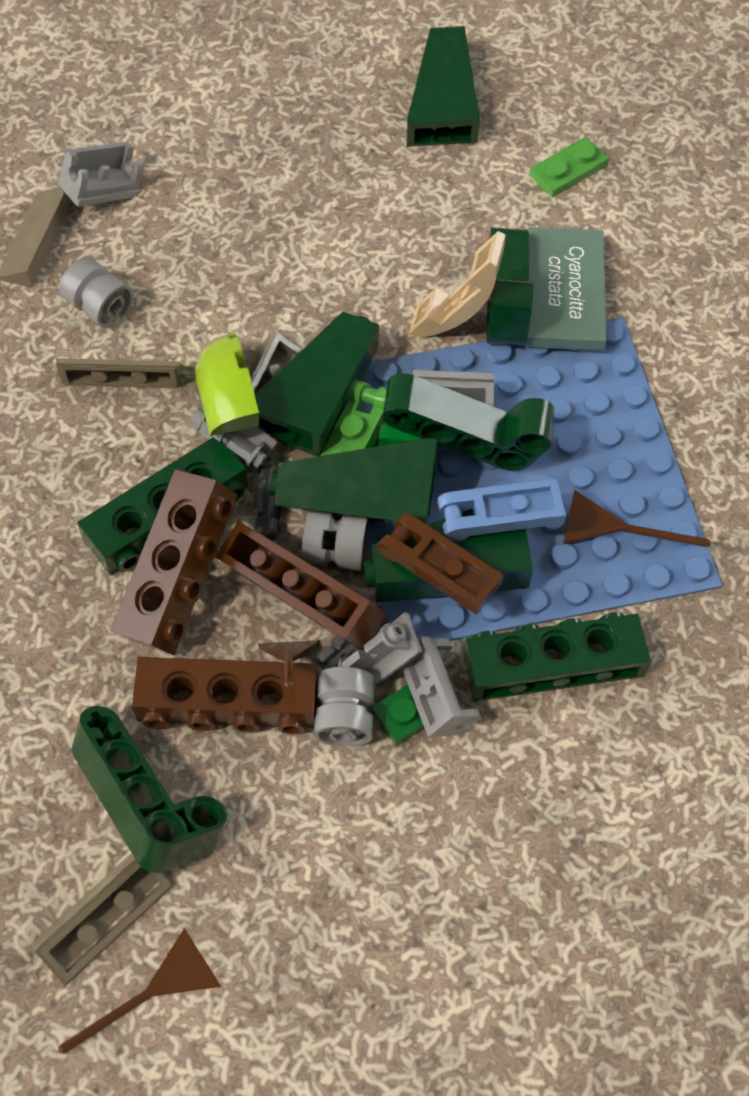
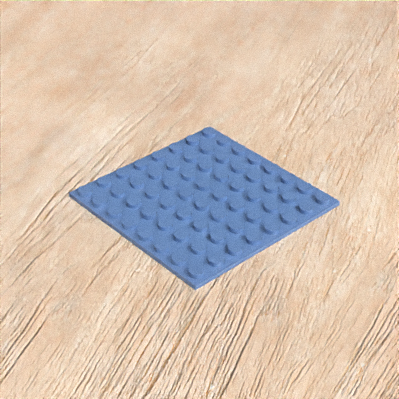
[361,317,722,641]

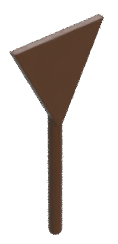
[563,489,711,547]
[258,640,320,690]
[58,927,222,1054]

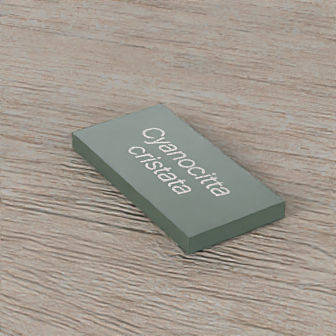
[526,227,606,350]

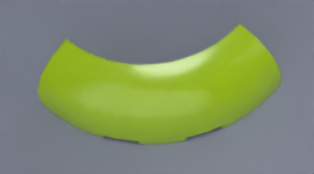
[195,333,259,436]

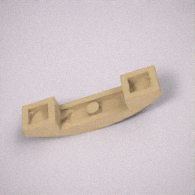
[409,231,505,337]

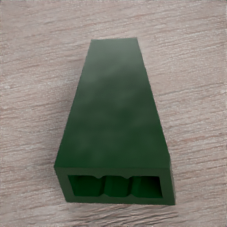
[406,26,480,147]
[255,311,379,456]
[269,438,440,525]
[364,509,533,603]

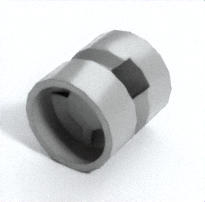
[59,257,134,328]
[301,510,368,572]
[314,667,375,746]

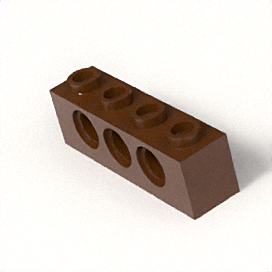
[110,469,238,656]
[216,521,389,651]
[132,657,317,735]

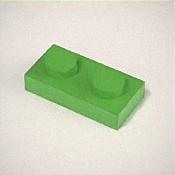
[529,136,609,198]

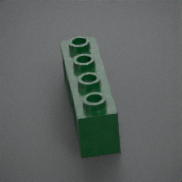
[77,437,248,576]
[463,612,651,702]

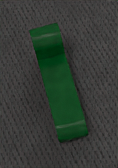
[486,227,533,346]
[382,373,554,471]
[71,706,227,873]

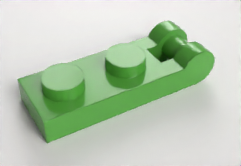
[320,380,386,456]

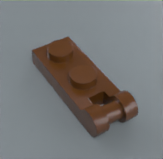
[376,513,504,615]

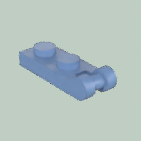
[437,478,566,542]

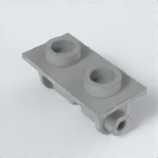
[190,407,278,474]
[338,612,422,687]

